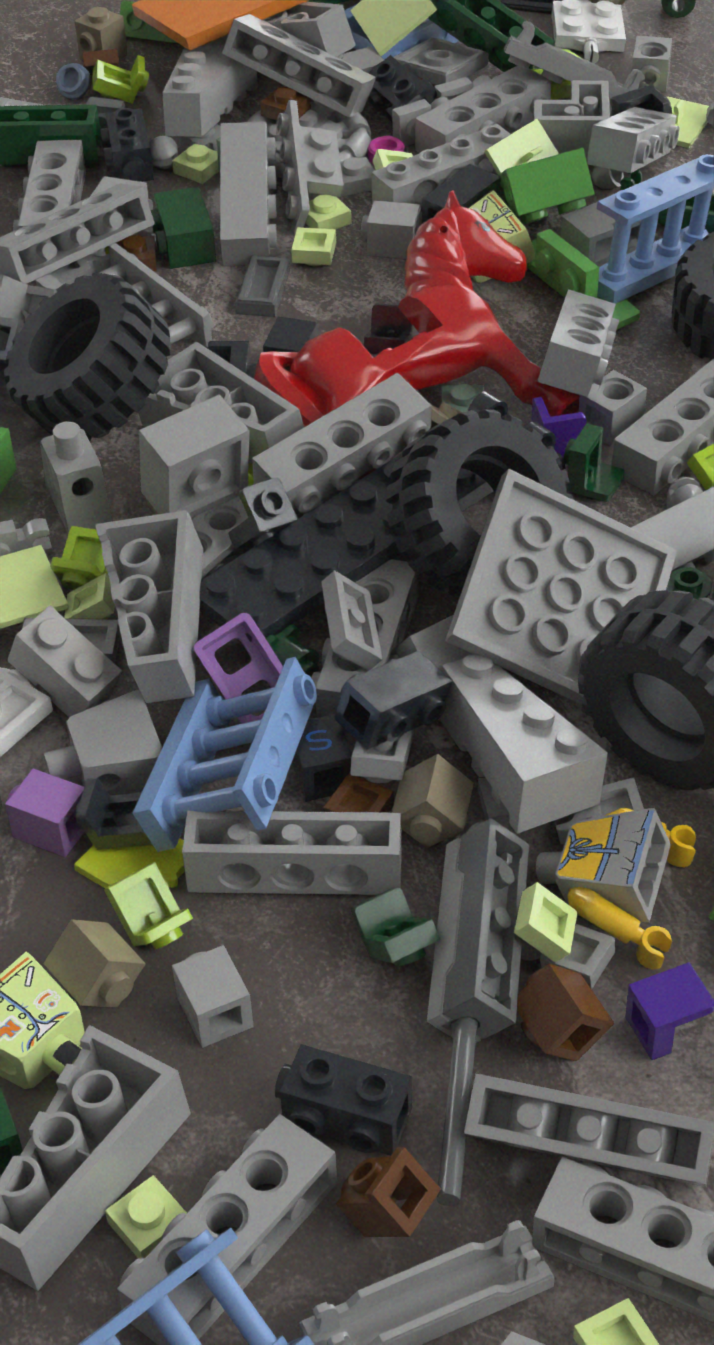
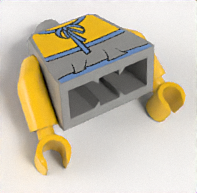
[536,807,696,970]

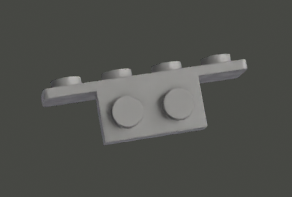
[276,100,343,234]

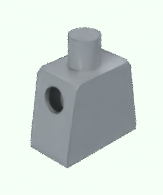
[40,422,112,534]
[43,690,162,795]

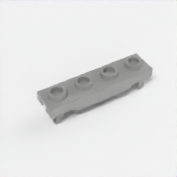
[504,20,645,107]
[299,1220,554,1345]

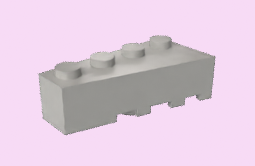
[211,2,356,59]
[162,42,258,137]
[220,122,277,266]
[138,342,304,464]
[95,510,203,703]
[439,654,608,834]
[0,1025,191,1291]

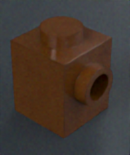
[517,963,615,1061]

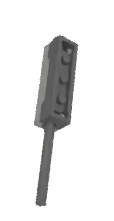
[427,818,529,1206]

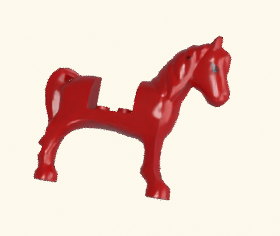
[254,190,580,479]

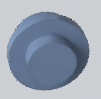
[56,63,91,100]

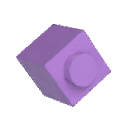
[5,768,85,857]

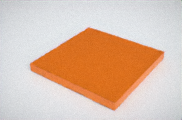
[131,0,309,51]

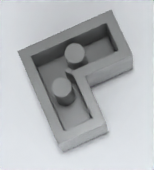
[534,80,610,161]

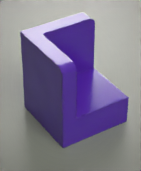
[532,397,587,459]
[625,962,714,1061]

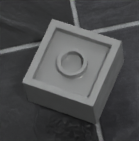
[139,395,249,518]

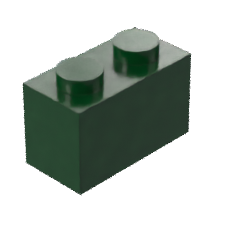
[151,187,216,269]

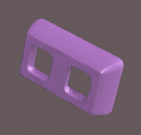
[194,613,283,724]

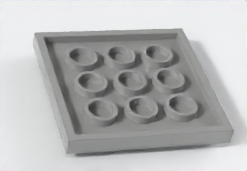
[445,469,677,704]

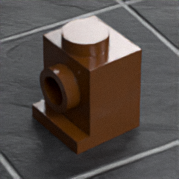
[336,1147,441,1237]

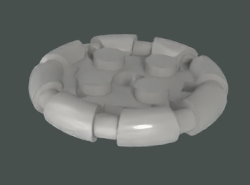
[247,100,371,178]

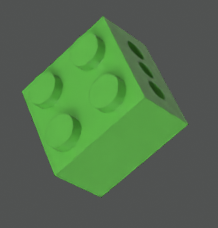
[499,148,595,225]

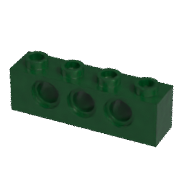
[428,0,555,72]

